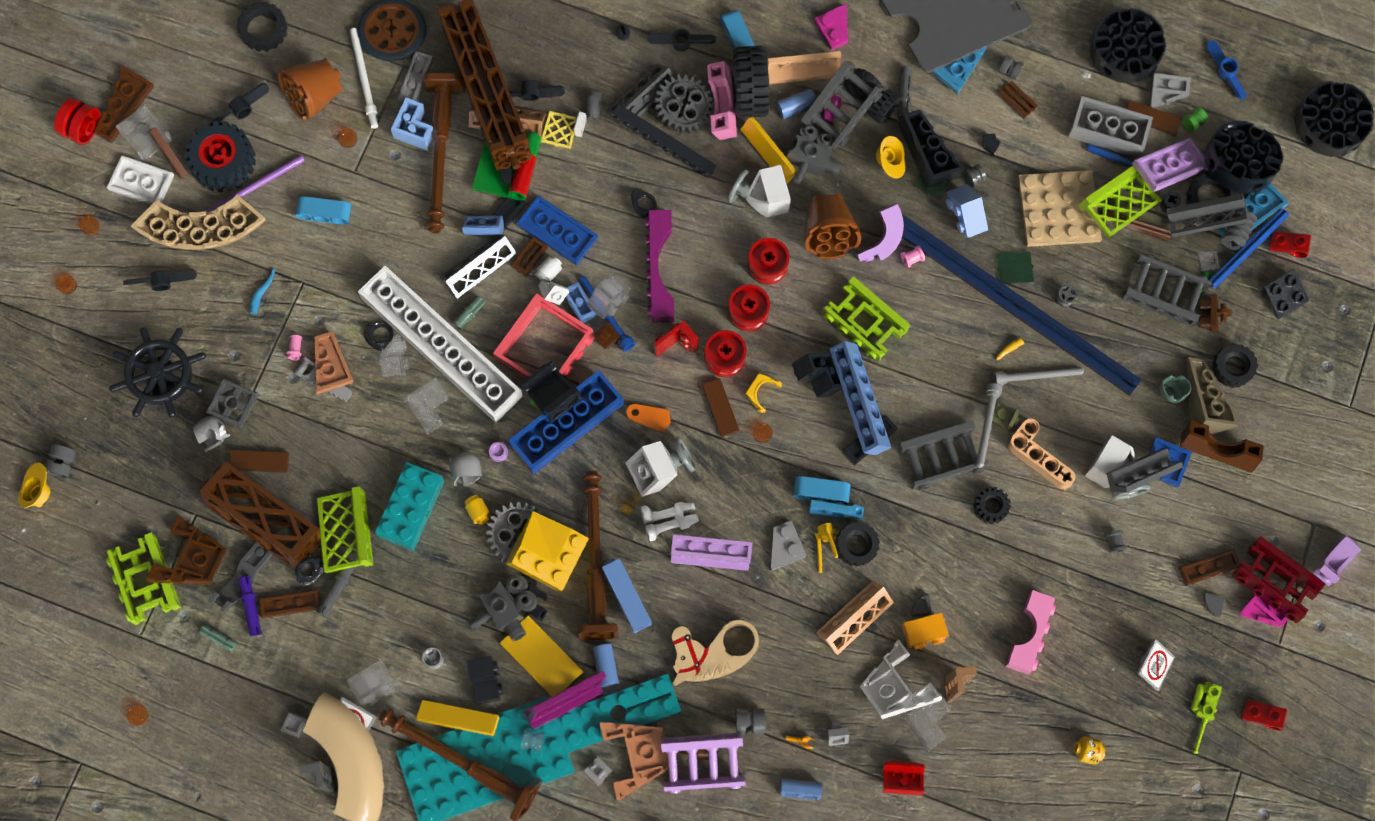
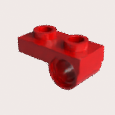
[1270,231,1312,258]
[1242,700,1288,731]

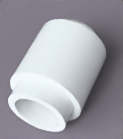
[535,256,562,282]

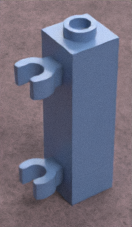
[602,558,652,634]

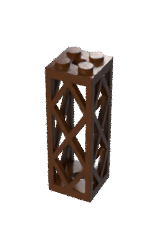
[200,462,321,570]

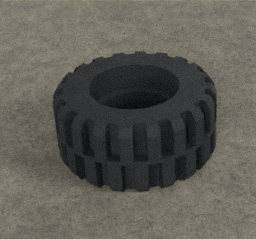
[733,46,769,118]

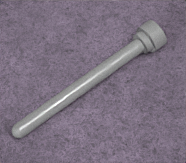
[993,367,1084,386]
[976,383,1002,468]

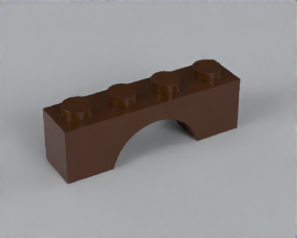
[1180,420,1264,473]

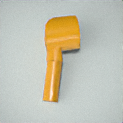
[786,735,815,749]

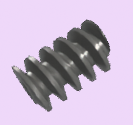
[1221,211,1257,250]

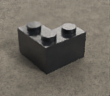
[792,353,842,398]
[467,656,504,705]

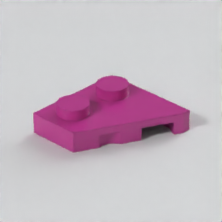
[814,4,848,51]
[1238,595,1288,628]

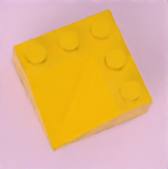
[505,511,589,591]

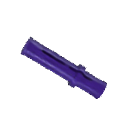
[238,576,262,637]

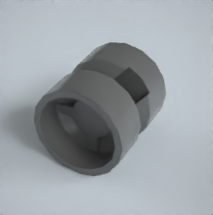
[45,444,77,478]
[736,708,765,735]

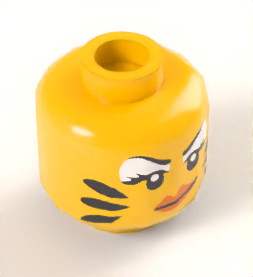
[1073,736,1105,765]

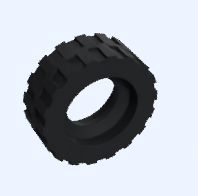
[843,68,885,107]
[1212,344,1258,388]
[834,522,880,567]

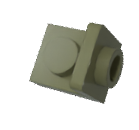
[992,403,1021,431]

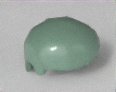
[1159,375,1192,403]

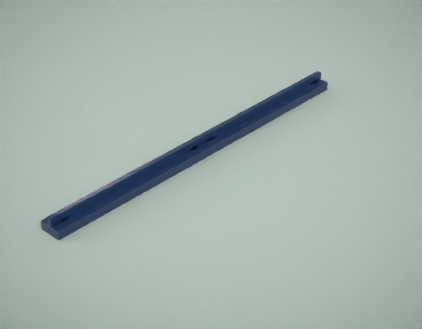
[882,214,1142,396]

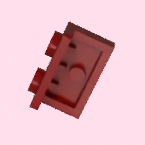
[882,760,925,796]

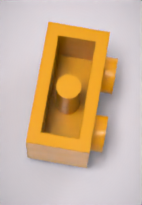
[902,613,949,650]

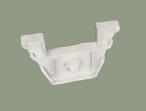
[860,640,942,719]

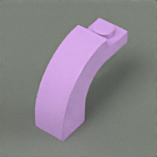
[855,203,904,263]
[1313,534,1362,586]

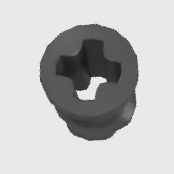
[1105,530,1127,554]

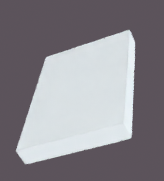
[106,155,174,205]

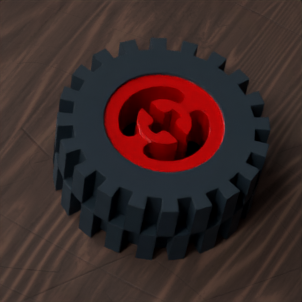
[184,121,256,192]

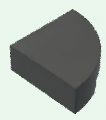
[1203,593,1225,618]
[911,594,932,616]

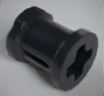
[1160,191,1181,213]

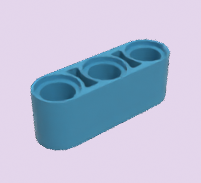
[720,9,755,50]
[295,197,352,225]
[793,476,851,505]

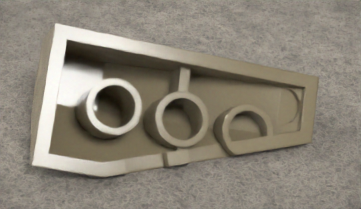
[1187,357,1239,435]

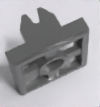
[206,379,259,429]

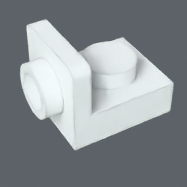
[538,280,569,305]

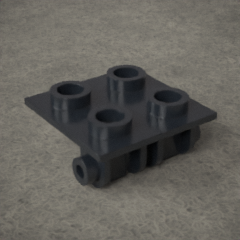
[1261,268,1309,319]

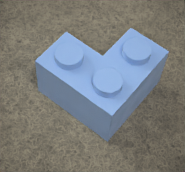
[391,98,433,151]
[946,184,988,238]

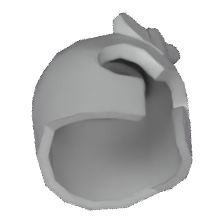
[192,416,230,452]
[449,452,482,487]

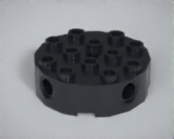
[1090,8,1166,83]
[1294,81,1374,157]
[1204,121,1284,194]

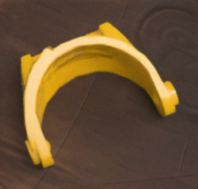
[745,374,782,414]

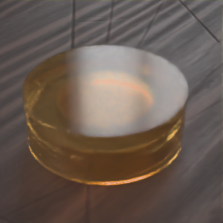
[338,129,357,148]
[79,216,100,236]
[56,275,77,295]
[753,423,773,443]
[127,705,149,726]

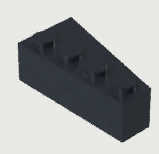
[898,109,965,188]

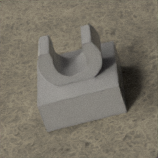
[827,721,849,746]
[584,757,612,786]

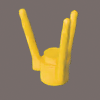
[815,523,838,573]

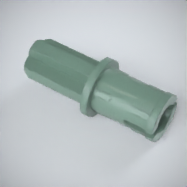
[452,296,485,330]

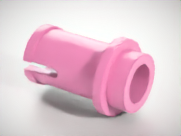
[286,335,302,360]

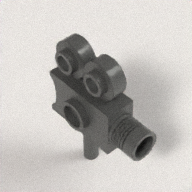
[786,125,843,184]
[469,574,538,641]

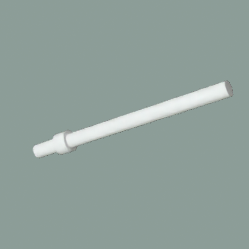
[350,28,378,128]

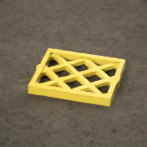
[541,111,577,149]

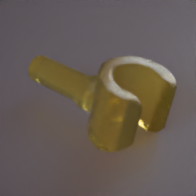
[621,493,642,516]

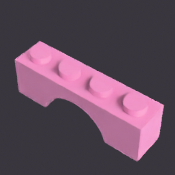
[707,61,737,140]
[1005,590,1056,675]

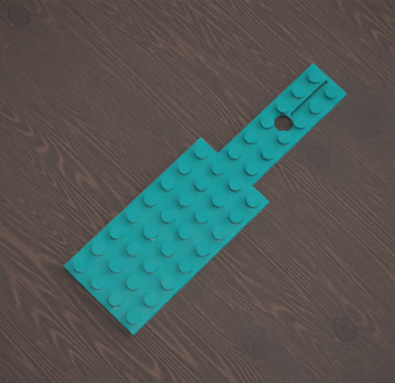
[396,674,682,821]

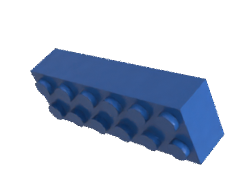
[508,370,624,475]

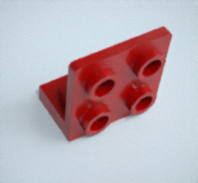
[654,321,699,357]

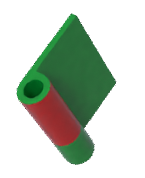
[472,132,542,200]

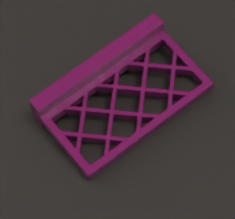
[523,671,606,731]

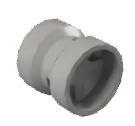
[422,647,444,670]

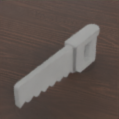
[294,356,353,402]

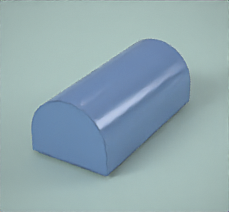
[776,89,816,119]
[462,216,504,235]
[565,282,596,323]
[592,644,619,687]
[780,778,822,800]

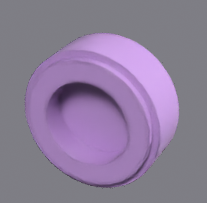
[488,442,508,462]

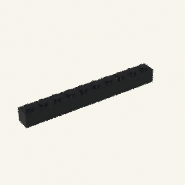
[612,104,717,178]

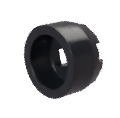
[616,24,630,41]

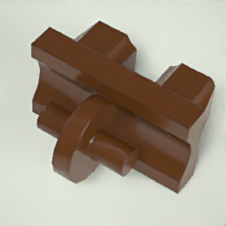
[1201,294,1232,332]

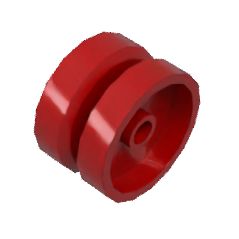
[54,97,101,145]
[747,237,790,285]
[728,284,770,332]
[704,330,747,378]

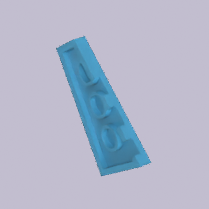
[931,47,987,95]
[1218,183,1289,237]

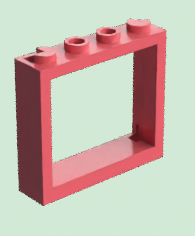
[493,293,594,378]

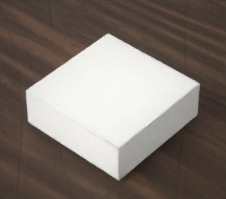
[574,112,586,137]

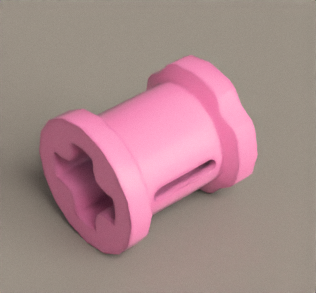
[901,245,925,268]

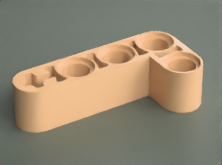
[1008,419,1075,489]

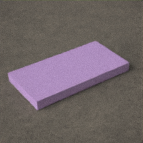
[1132,138,1207,192]

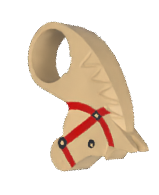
[672,620,759,686]

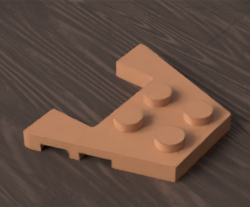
[599,722,669,801]

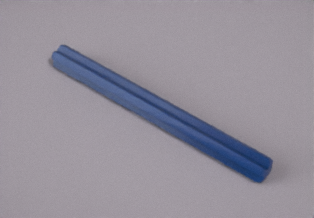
[1209,208,1289,289]

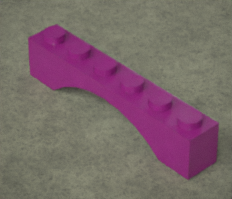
[645,210,674,323]

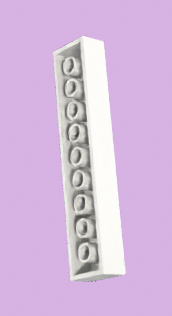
[358,266,523,423]

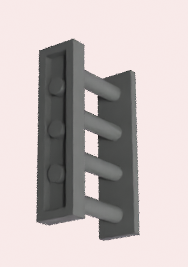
[801,61,884,148]
[1122,254,1212,327]
[898,421,988,491]

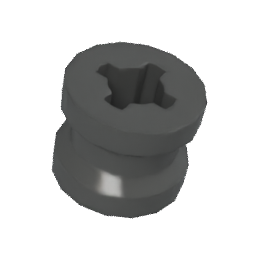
[964,164,987,187]
[1056,285,1077,307]

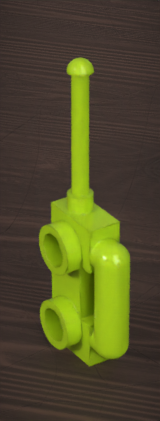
[1191,682,1222,754]

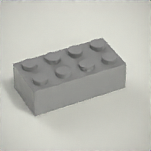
[1068,96,1153,158]

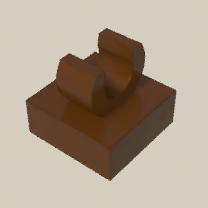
[594,322,621,349]

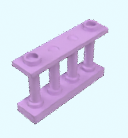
[671,534,752,571]
[661,732,745,793]

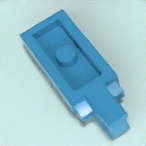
[808,499,864,520]

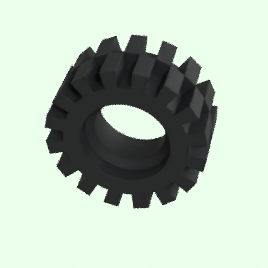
[869,89,901,124]
[974,487,1011,524]

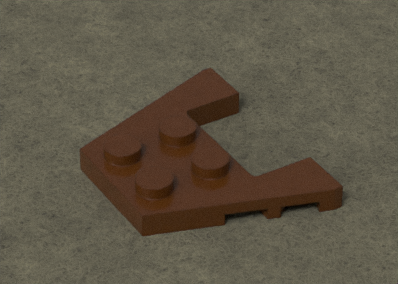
[146,515,226,585]

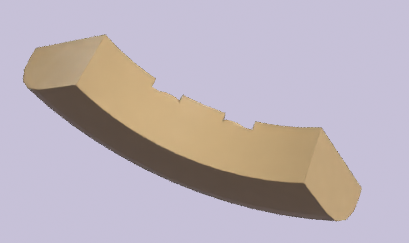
[131,194,266,250]
[303,692,384,821]

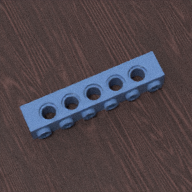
[830,341,891,455]

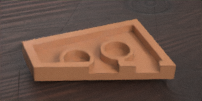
[315,331,353,395]

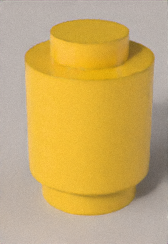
[464,495,491,525]

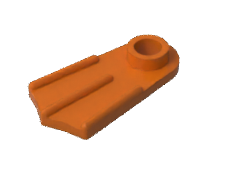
[626,404,671,433]

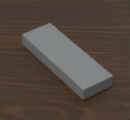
[397,51,433,103]

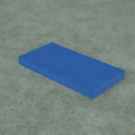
[516,195,598,266]

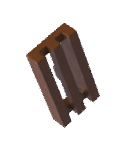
[998,81,1038,119]
[511,237,548,277]

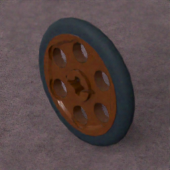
[357,0,426,61]

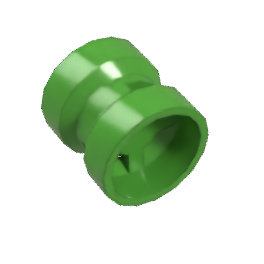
[1182,107,1208,132]

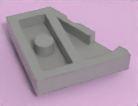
[1149,73,1191,108]
[770,520,807,571]

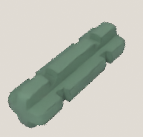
[199,625,237,651]

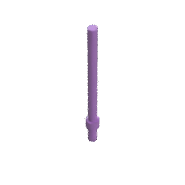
[204,155,305,212]

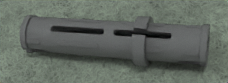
[897,66,912,120]
[316,562,356,618]

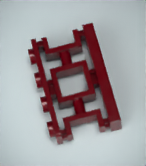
[1232,536,1325,623]

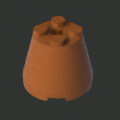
[278,58,343,120]
[804,194,861,259]

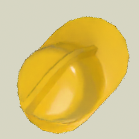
[876,136,905,178]
[18,463,50,508]

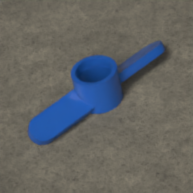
[1207,40,1247,100]

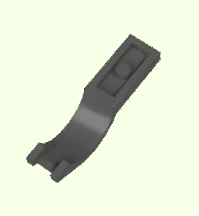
[208,542,273,613]

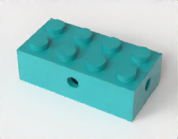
[375,462,445,552]

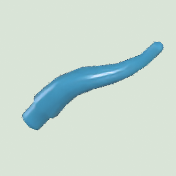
[250,268,275,315]

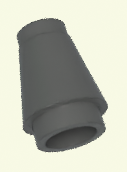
[586,92,604,120]

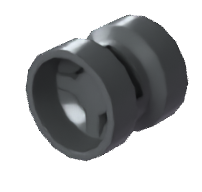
[999,55,1024,80]

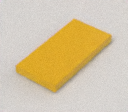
[500,616,583,697]

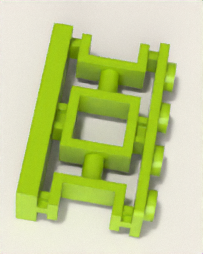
[822,276,910,362]
[106,532,182,625]

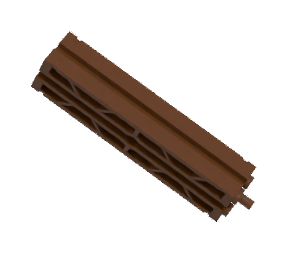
[437,0,532,170]

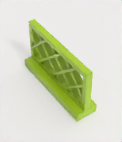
[1078,165,1162,238]
[317,486,373,573]

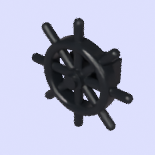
[109,327,206,418]

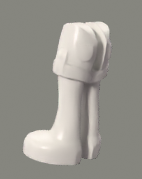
[641,502,699,542]

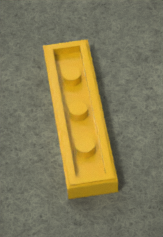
[740,117,797,184]
[416,700,499,736]

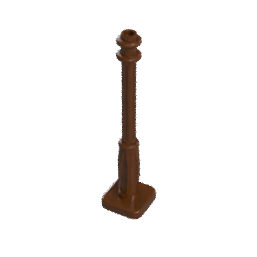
[424,73,464,233]
[578,470,618,641]
[378,709,543,821]

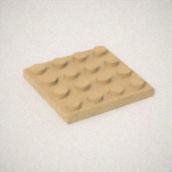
[1018,170,1102,247]

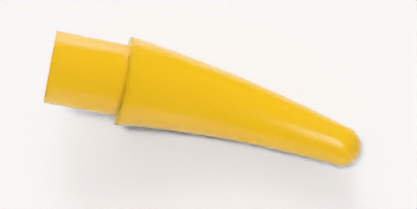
[996,337,1024,361]

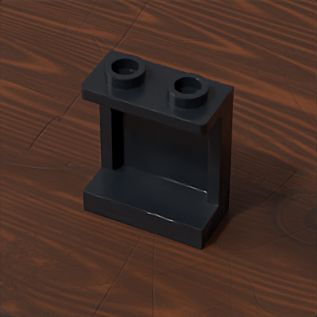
[521,361,582,423]

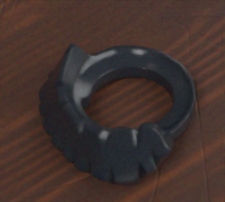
[631,190,657,219]
[363,322,393,351]
[295,556,324,586]

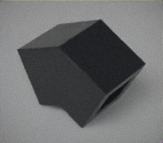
[982,133,1001,155]
[526,604,548,622]

